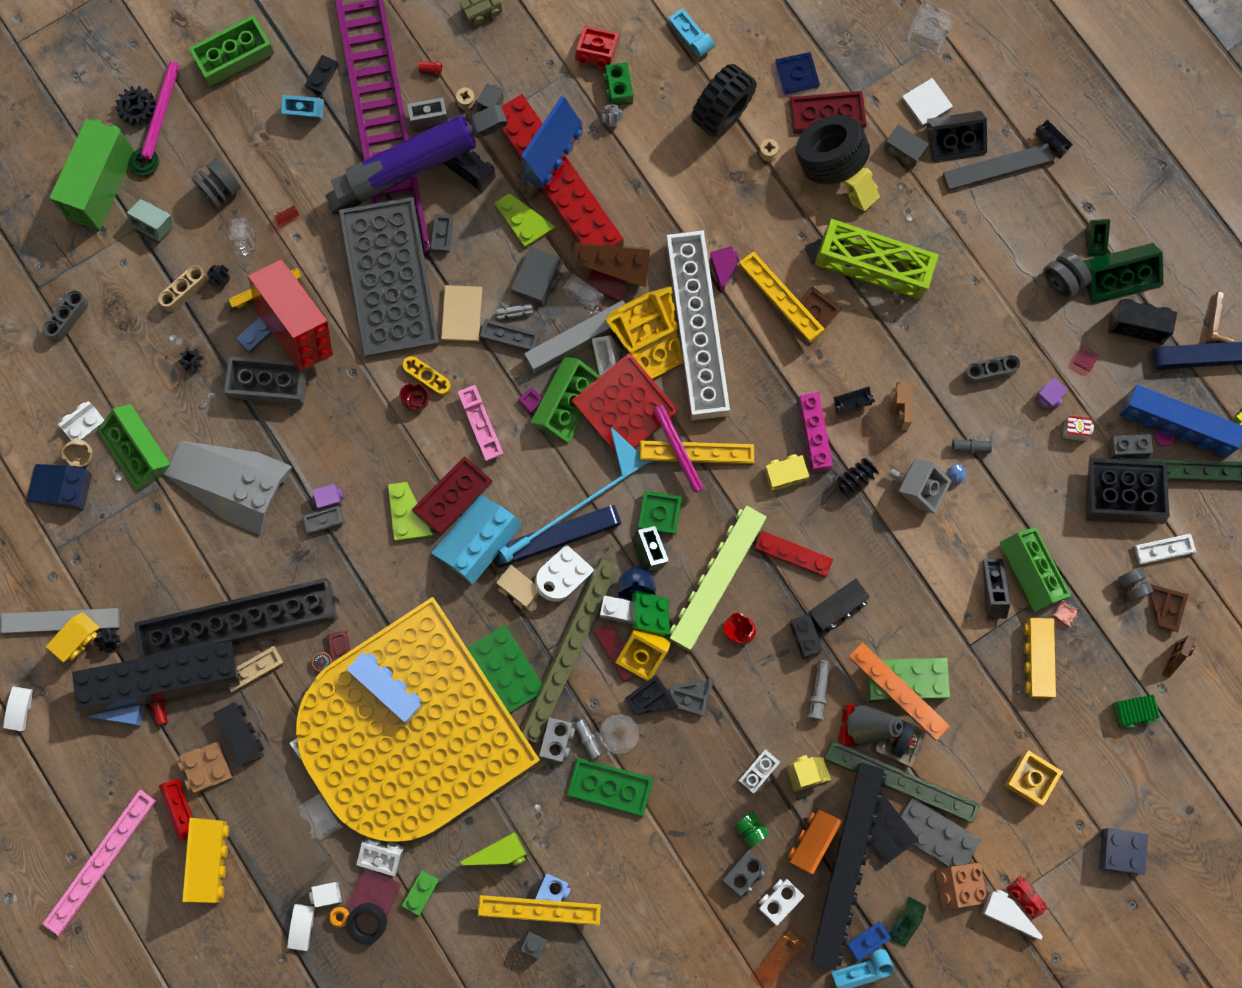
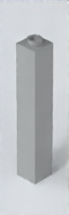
[524,300,625,374]

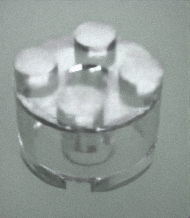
[599,714,639,756]

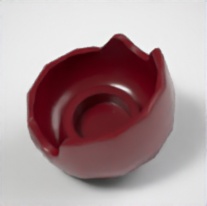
[399,382,430,411]

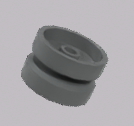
[1043,251,1092,299]

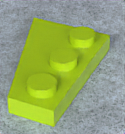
[494,193,556,249]
[388,482,433,542]

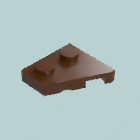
[1150,584,1188,633]
[1162,636,1195,678]

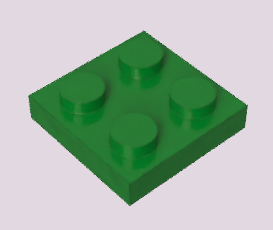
[638,490,682,535]
[632,591,670,637]

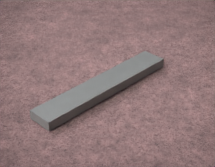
[1,608,120,634]

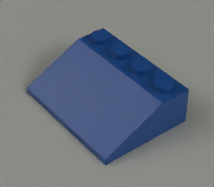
[521,96,583,189]

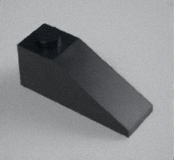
[983,559,1010,619]

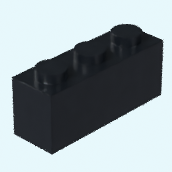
[808,578,870,633]
[213,702,265,767]

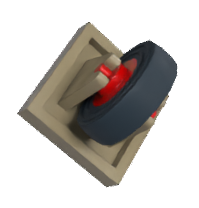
[874,720,926,768]

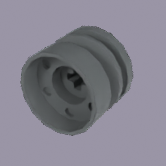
[191,158,241,208]

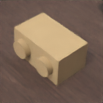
[496,565,540,610]

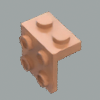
[935,863,987,910]

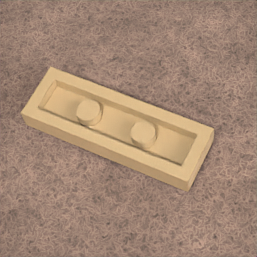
[229,646,285,693]

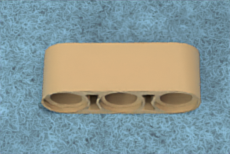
[158,266,207,312]

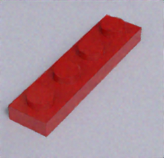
[754,531,833,578]

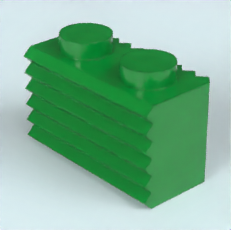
[1112,694,1160,729]

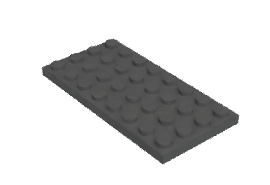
[339,197,440,357]

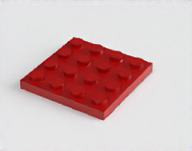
[571,352,678,454]

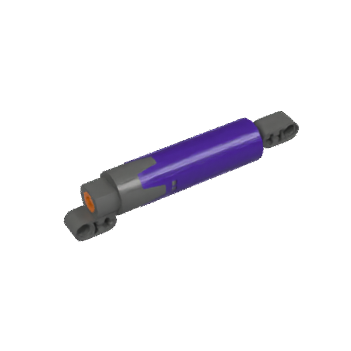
[325,105,508,214]

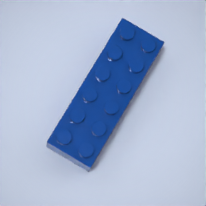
[1119,384,1242,457]

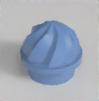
[947,464,966,484]

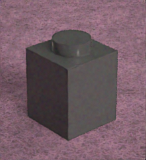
[477,83,504,111]
[520,931,548,959]

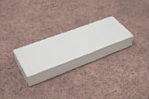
[1134,534,1196,565]

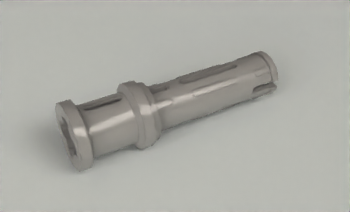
[806,660,831,721]

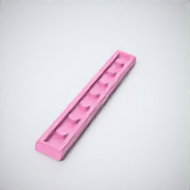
[42,790,157,936]

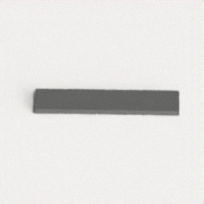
[943,143,1054,191]

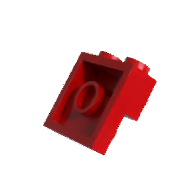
[575,26,619,69]

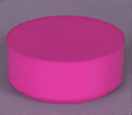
[1155,429,1175,446]

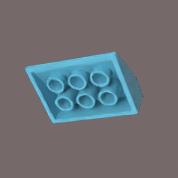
[432,495,522,585]

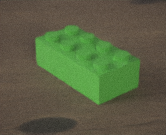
[189,15,274,87]
[866,658,950,702]

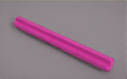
[654,405,703,493]

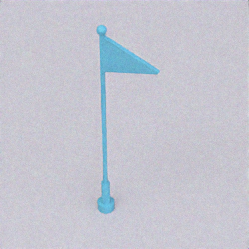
[498,428,653,563]

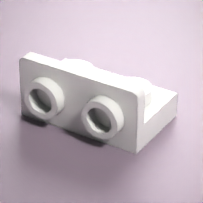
[58,401,104,441]
[356,836,404,877]

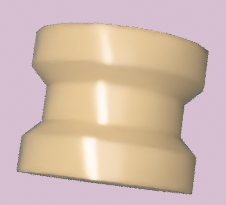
[456,87,475,110]
[759,139,779,162]

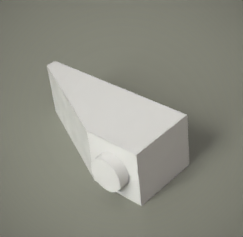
[600,596,633,624]
[981,889,1043,940]

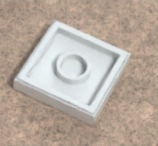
[902,78,953,127]

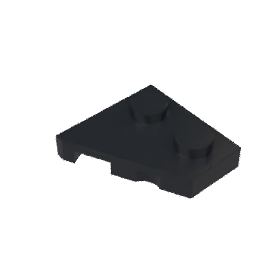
[625,675,679,715]

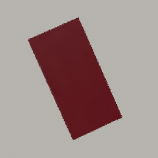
[789,91,867,133]
[412,456,493,536]

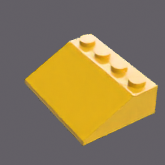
[182,818,229,903]

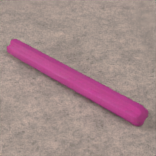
[141,61,179,160]

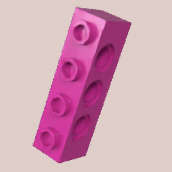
[798,392,833,473]

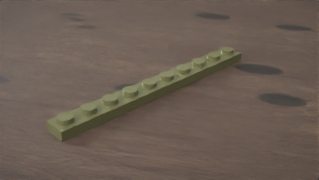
[521,558,618,744]

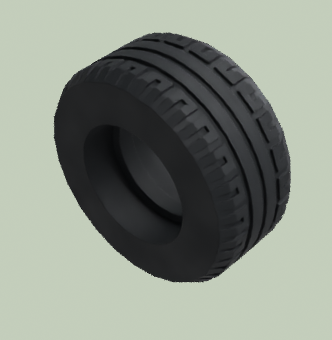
[796,115,870,184]

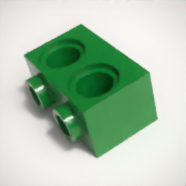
[603,62,633,106]

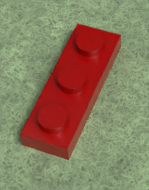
[159,779,193,842]

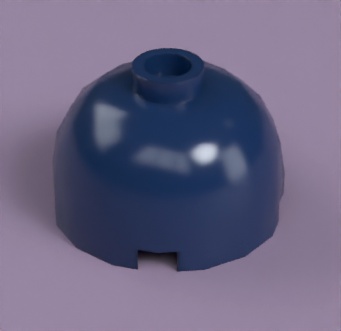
[617,566,656,601]

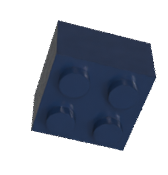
[1099,828,1148,875]

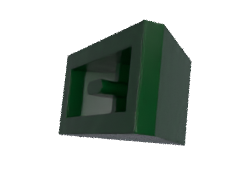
[1084,219,1110,256]

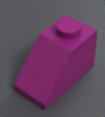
[710,246,739,292]

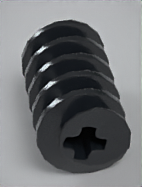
[837,458,879,499]

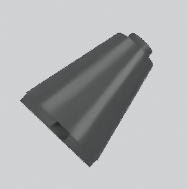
[847,705,903,745]

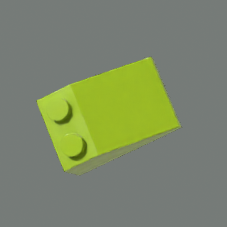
[460,832,527,866]

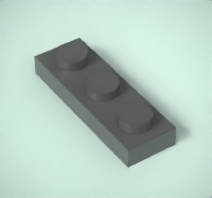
[480,319,539,351]

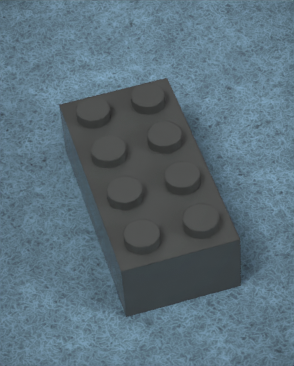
[224,356,308,405]

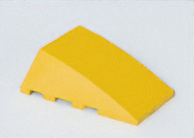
[605,287,683,379]

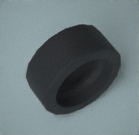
[346,902,387,944]

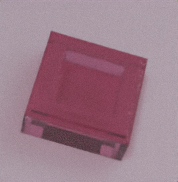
[1073,346,1099,372]

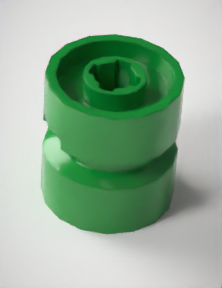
[733,811,770,849]

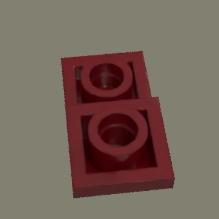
[584,269,628,301]

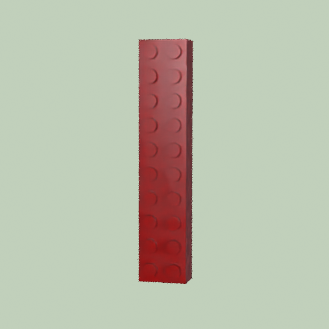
[499,94,624,246]

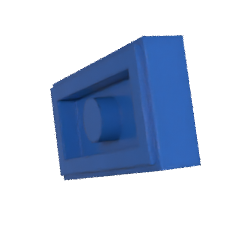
[847,921,892,961]

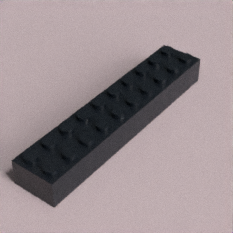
[134,578,338,658]
[811,763,887,970]

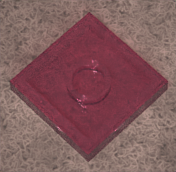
[348,868,402,918]

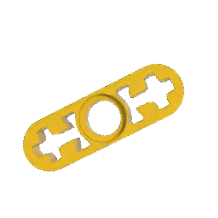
[403,356,451,396]

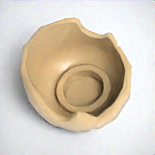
[61,439,93,468]

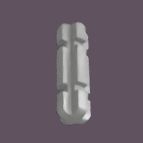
[496,304,533,320]

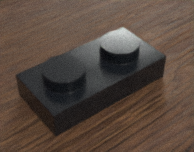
[305,55,339,95]

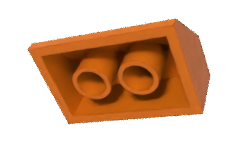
[787,810,842,875]

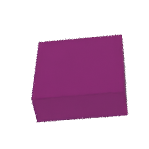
[518,387,543,414]

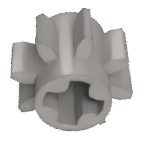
[600,104,623,127]

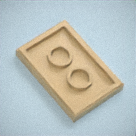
[441,285,483,342]

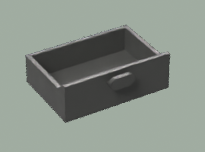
[511,247,563,306]

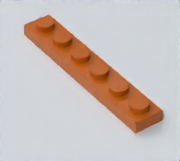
[848,642,950,741]

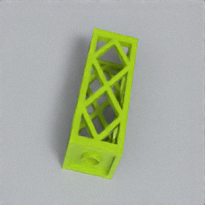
[814,219,939,300]

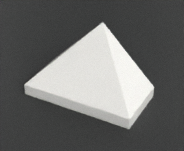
[592,335,621,375]

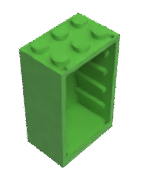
[50,118,134,231]

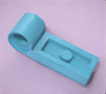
[668,8,715,57]
[831,949,894,988]

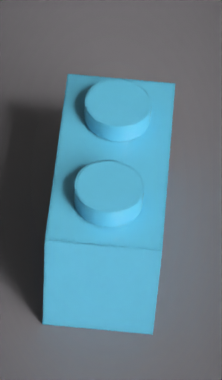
[281,95,324,118]

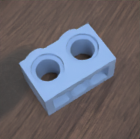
[535,873,571,901]

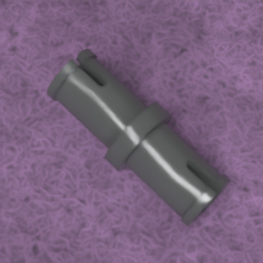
[952,439,992,454]

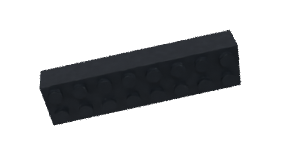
[72,640,240,717]

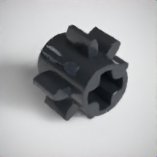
[207,264,230,287]
[178,348,204,372]
[94,628,121,653]

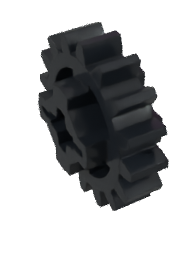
[115,86,156,126]

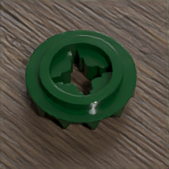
[129,148,159,176]

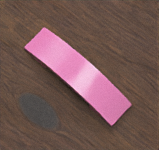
[458,385,503,461]

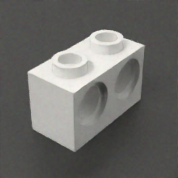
[758,879,804,926]

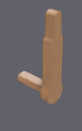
[1206,291,1235,343]

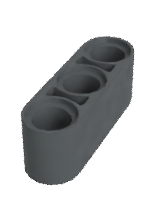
[43,290,88,342]
[963,355,1020,384]

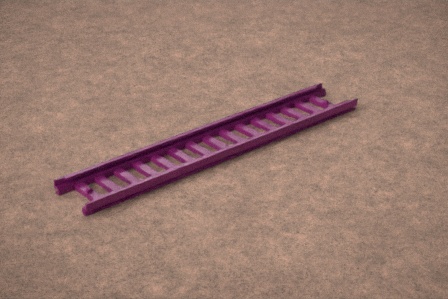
[335,0,431,254]

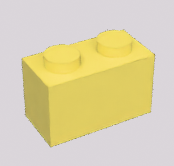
[843,168,880,211]
[765,454,809,491]

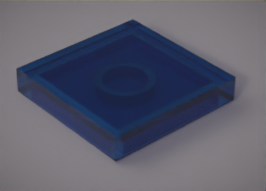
[775,52,820,95]

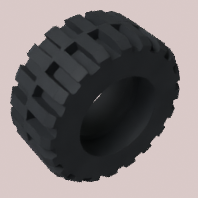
[691,64,757,138]

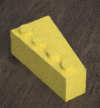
[786,755,831,792]

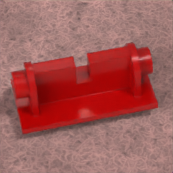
[838,704,857,747]
[1007,876,1047,919]

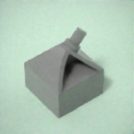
[889,458,952,514]

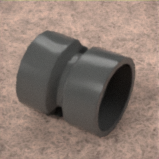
[1118,567,1154,602]

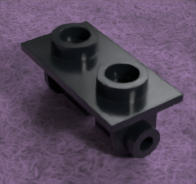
[1035,119,1073,158]
[833,386,875,414]

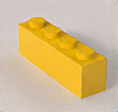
[1023,618,1056,699]

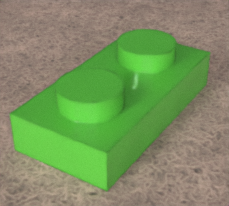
[402,870,440,916]

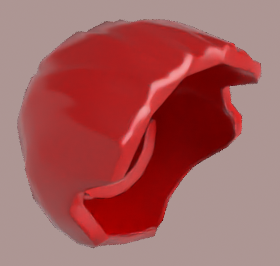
[723,612,756,645]

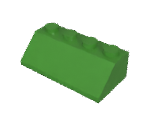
[531,357,600,443]
[97,404,171,491]
[999,527,1071,612]

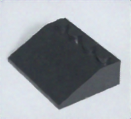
[1085,458,1170,524]

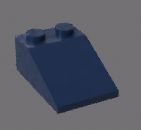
[26,464,92,511]

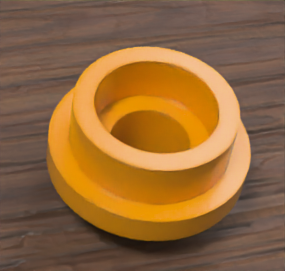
[329,907,350,928]

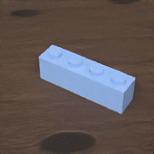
[347,652,423,724]

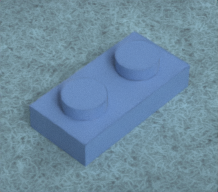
[236,317,272,353]

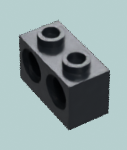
[789,613,823,660]

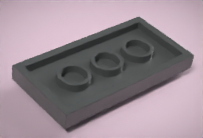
[901,797,981,867]

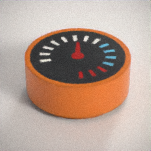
[312,652,332,672]

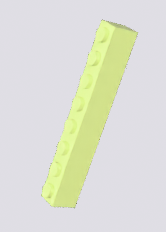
[670,506,767,652]

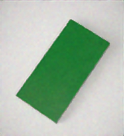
[567,757,654,817]

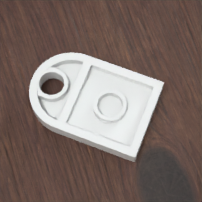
[535,544,594,602]

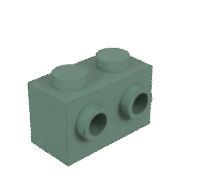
[127,199,173,241]

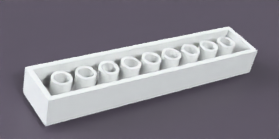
[666,230,730,421]

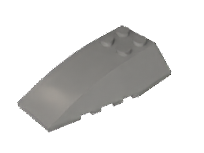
[164,441,292,536]

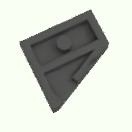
[670,679,714,716]

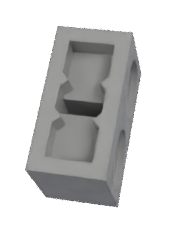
[539,717,575,763]

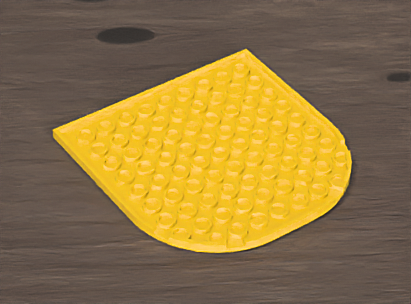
[296,597,540,842]

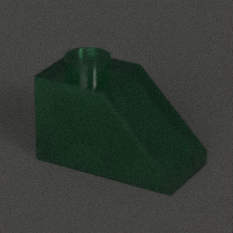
[889,896,927,947]

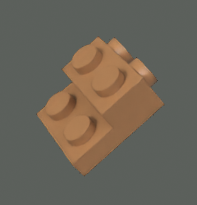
[888,382,913,432]
[178,741,233,794]

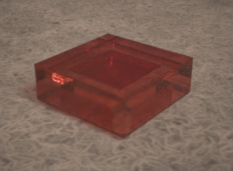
[1052,600,1079,627]

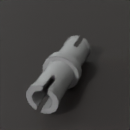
[573,719,603,760]

